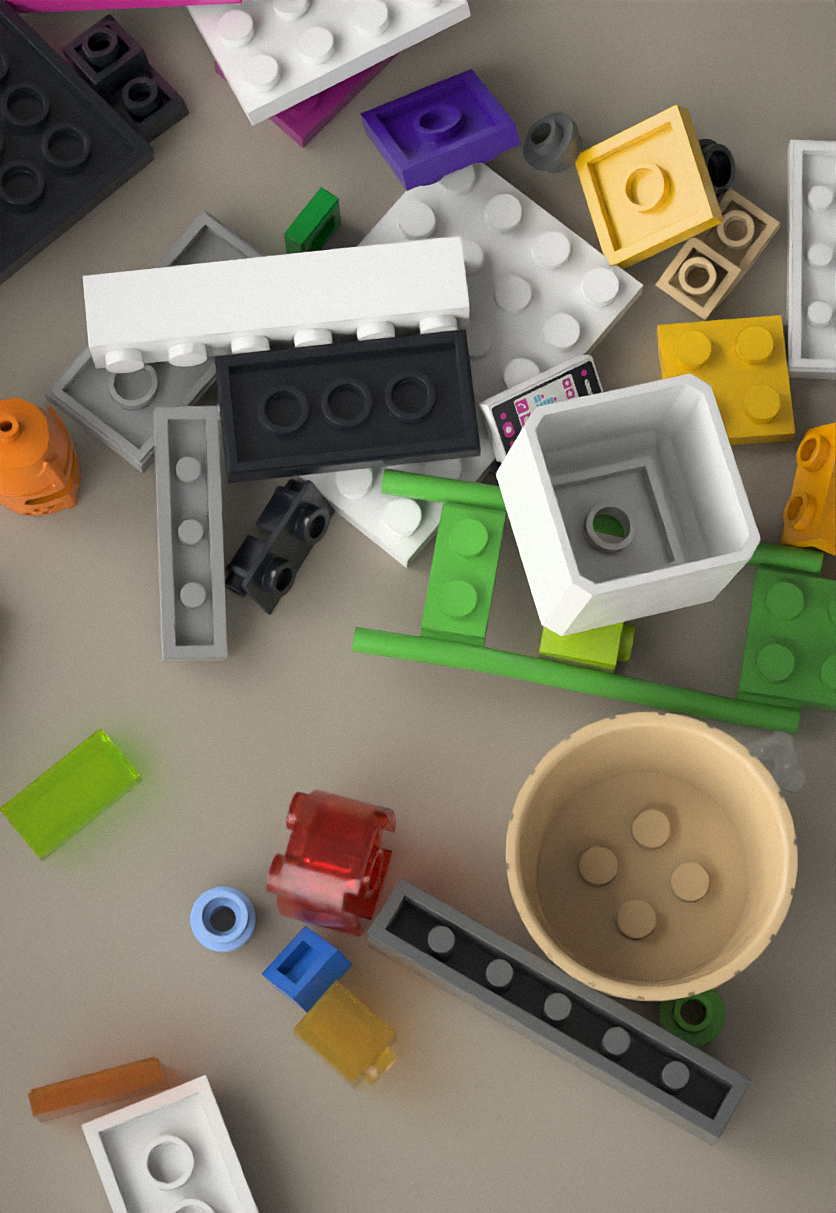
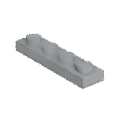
[153,406,228,662]

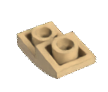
[655,188,781,321]

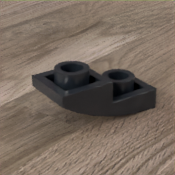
[61,14,189,144]

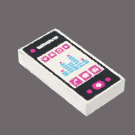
[478,354,603,463]

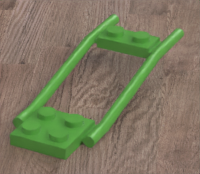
[352,469,836,734]

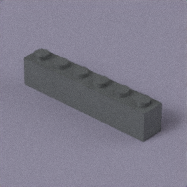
[367,877,751,1146]

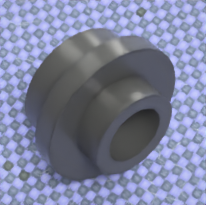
[523,113,582,173]

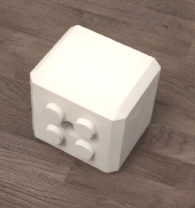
[496,373,761,636]

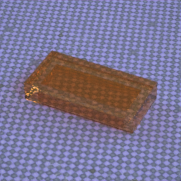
[28,1056,169,1122]

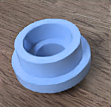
[190,886,256,953]

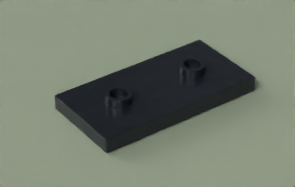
[214,329,481,483]

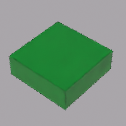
[284,187,341,254]

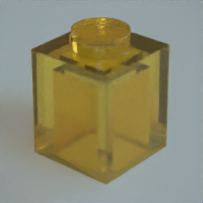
[292,980,398,1090]

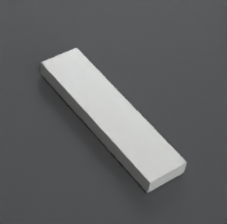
[786,140,836,380]

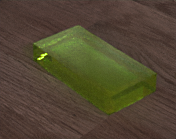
[0,728,143,862]

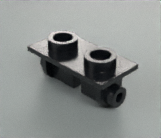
[224,479,335,615]

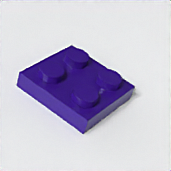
[360,69,521,191]

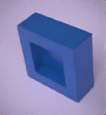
[262,926,353,1013]

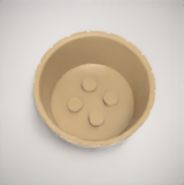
[506,712,798,1001]

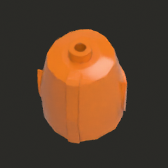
[0,397,81,516]

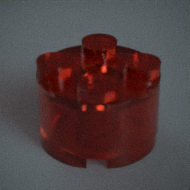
[266,789,396,937]

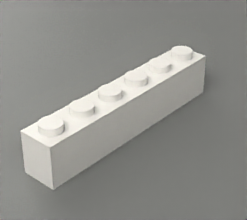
[83,236,470,373]

